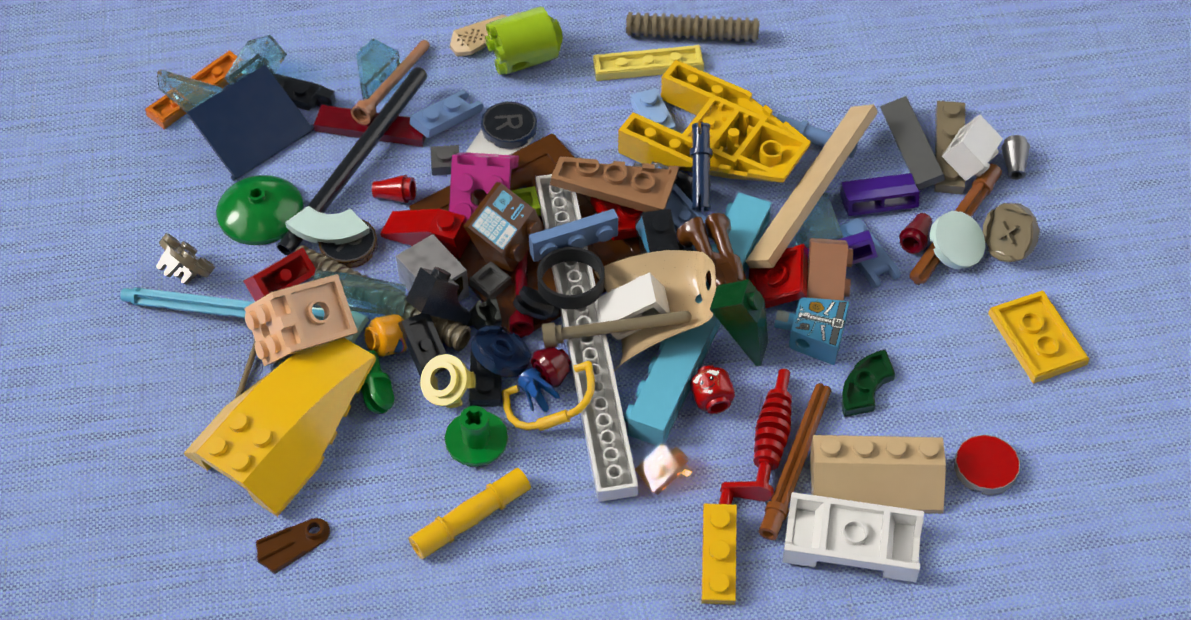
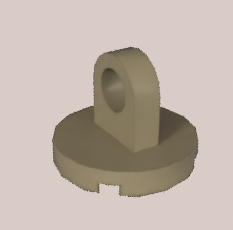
[983,203,1040,262]

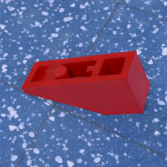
[380,208,470,259]

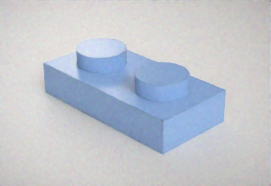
[631,88,676,131]

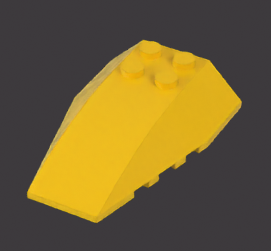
[183,338,376,517]

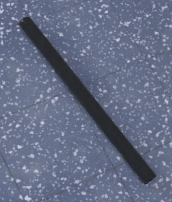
[277,67,427,256]

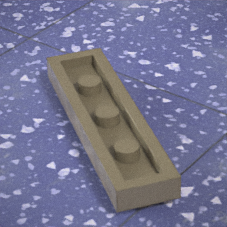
[934,100,965,194]

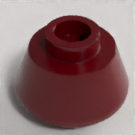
[531,347,571,388]

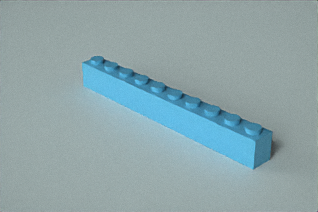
[624,192,772,448]

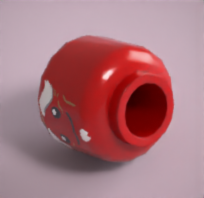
[690,365,735,414]

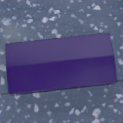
[839,173,920,216]

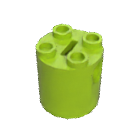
[485,6,563,75]

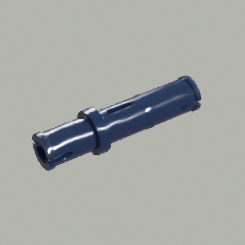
[690,122,713,212]

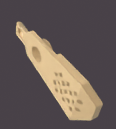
[450,12,520,56]

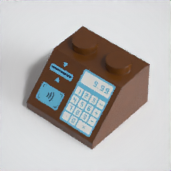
[463,182,545,272]

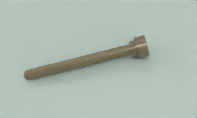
[542,311,692,349]

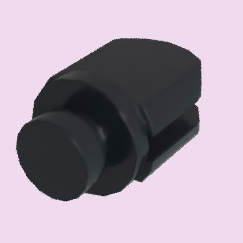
[513,286,560,320]

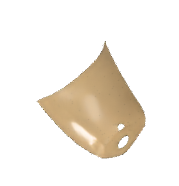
[595,250,716,371]

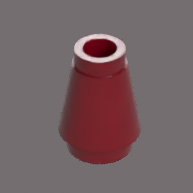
[899,213,933,254]

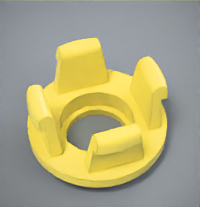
[420,354,476,408]

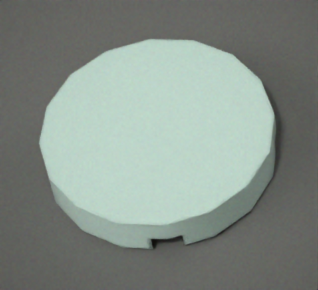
[930,211,986,269]

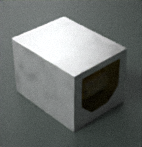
[396,234,469,302]

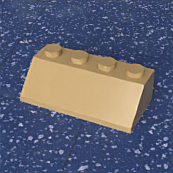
[810,435,946,514]

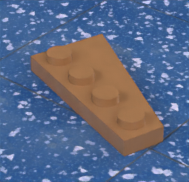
[550,156,679,212]

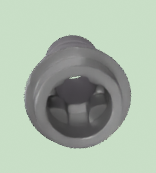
[1001,135,1030,180]

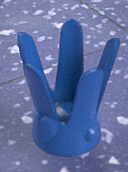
[518,368,560,412]

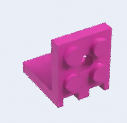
[449,152,519,220]

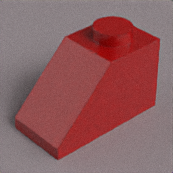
[243,247,318,302]

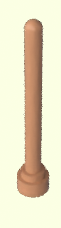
[351,40,430,125]

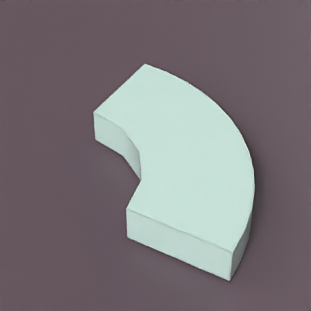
[286,206,370,245]

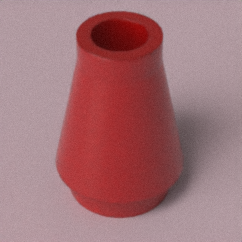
[372,175,416,203]

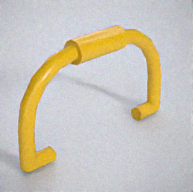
[501,361,595,431]

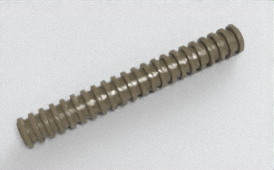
[294,245,471,351]

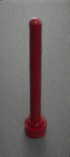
[509,253,534,337]

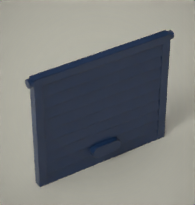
[187,65,314,181]

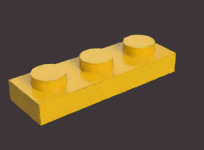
[701,503,737,605]

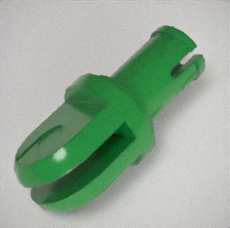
[361,350,395,414]

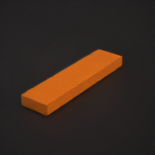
[145,50,249,129]

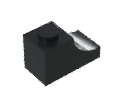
[406,267,473,325]

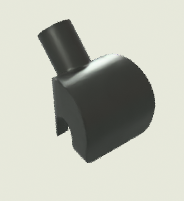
[463,297,502,330]

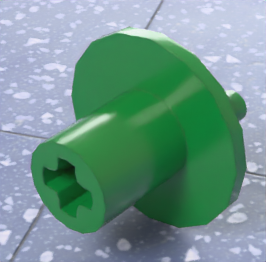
[444,406,508,467]

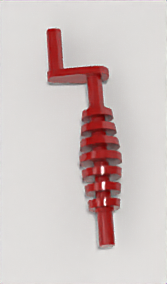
[719,369,792,504]

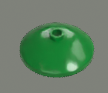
[216,175,304,245]

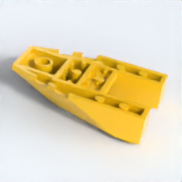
[618,59,811,183]

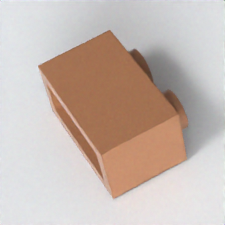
[806,238,853,301]

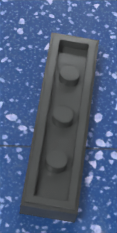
[880,96,945,190]

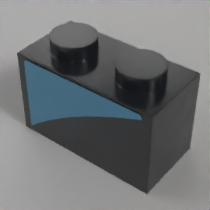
[635,209,679,254]

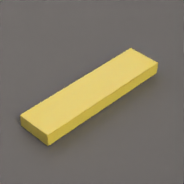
[593,45,704,81]

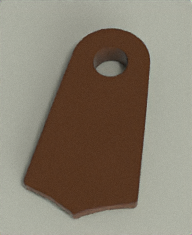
[256,518,330,574]

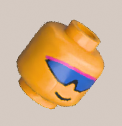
[364,314,408,357]

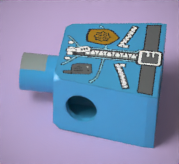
[774,297,849,365]

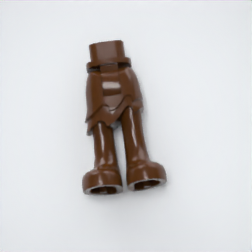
[676,213,746,288]

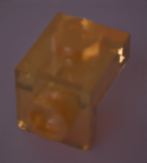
[635,443,692,495]

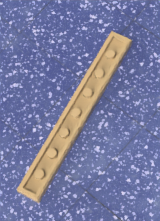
[745,104,878,268]

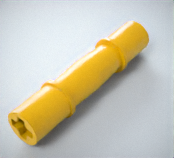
[408,468,531,560]

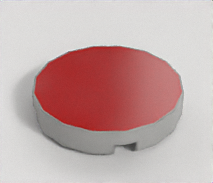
[954,434,1020,495]

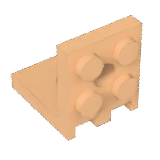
[244,274,358,366]

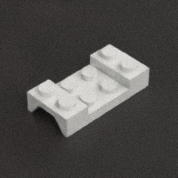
[782,492,924,582]

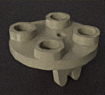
[156,233,215,284]

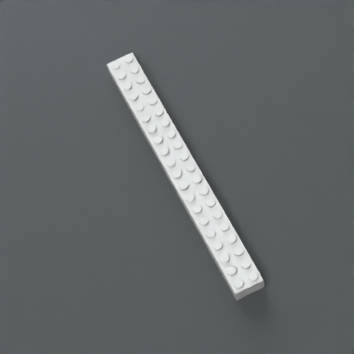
[536,174,638,502]

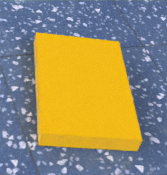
[988,290,1089,384]

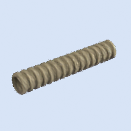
[626,12,759,42]

